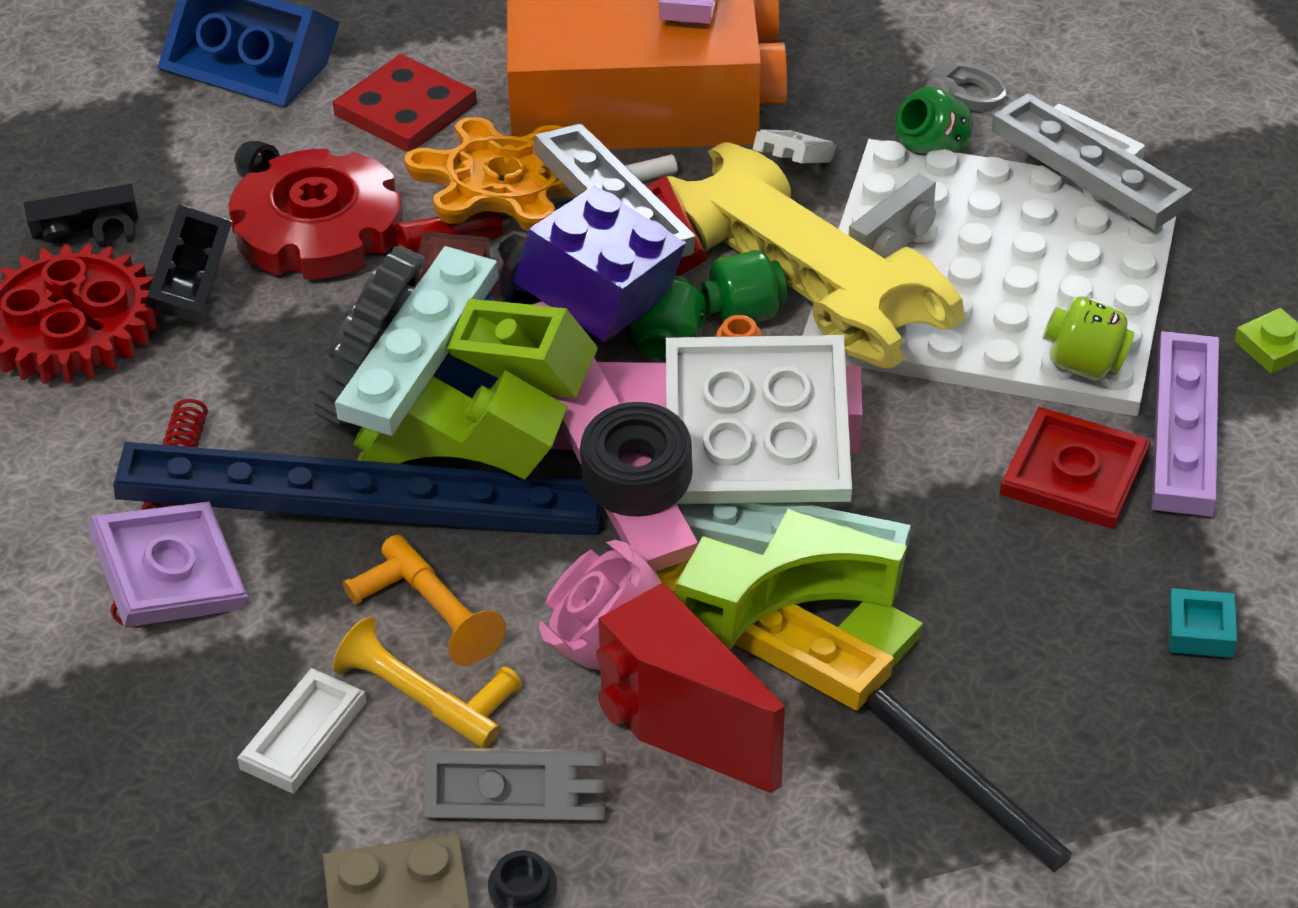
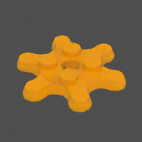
[405,117,576,231]

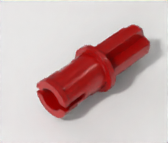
[394,211,503,253]

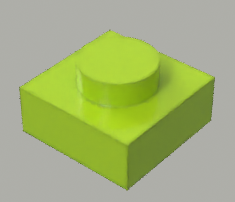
[1234,308,1298,374]

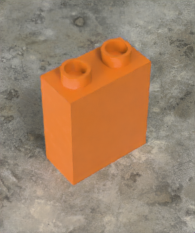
[507,0,787,149]

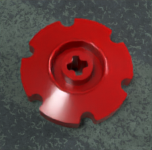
[229,149,403,279]

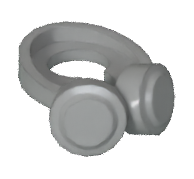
[924,58,1007,112]

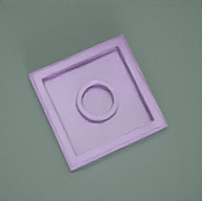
[88,502,248,628]

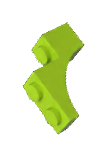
[353,370,568,480]
[675,509,907,650]

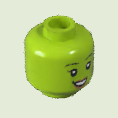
[1042,296,1134,381]

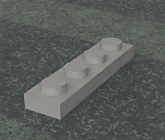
[992,93,1193,231]
[534,123,695,257]

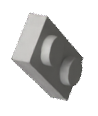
[848,173,936,259]

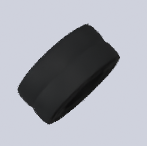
[580,402,693,516]

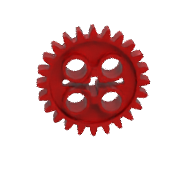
[0,244,160,384]

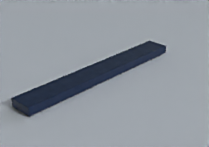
[113,442,600,535]

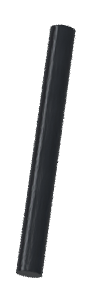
[866,688,1072,872]

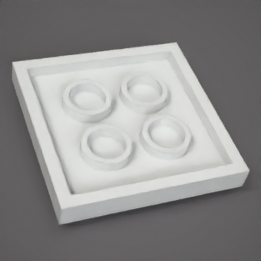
[666,335,852,504]

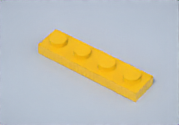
[656,560,894,711]

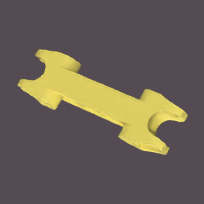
[667,142,965,369]

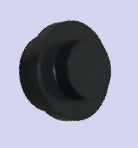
[488,850,557,908]

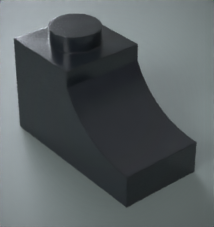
[145,204,232,324]

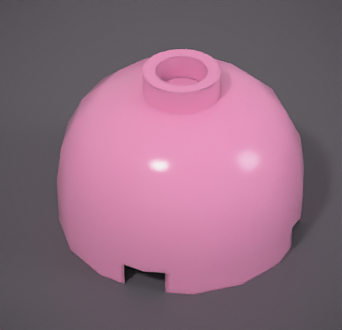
[539,540,661,670]

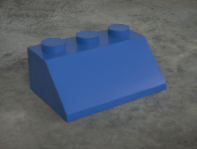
[157,0,340,107]

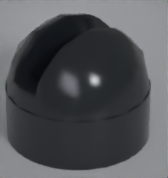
[234,141,280,178]

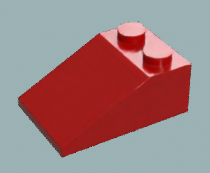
[596,583,785,793]

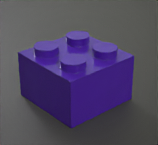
[514,185,686,342]

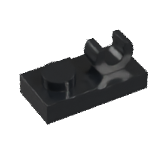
[23,183,139,247]

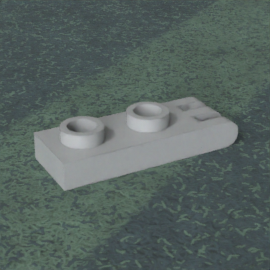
[423,747,606,820]

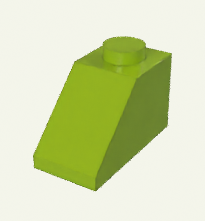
[446,299,598,398]

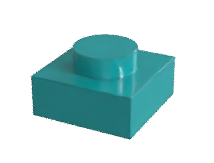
[1168,588,1237,658]

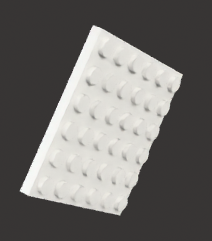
[802,139,1176,416]

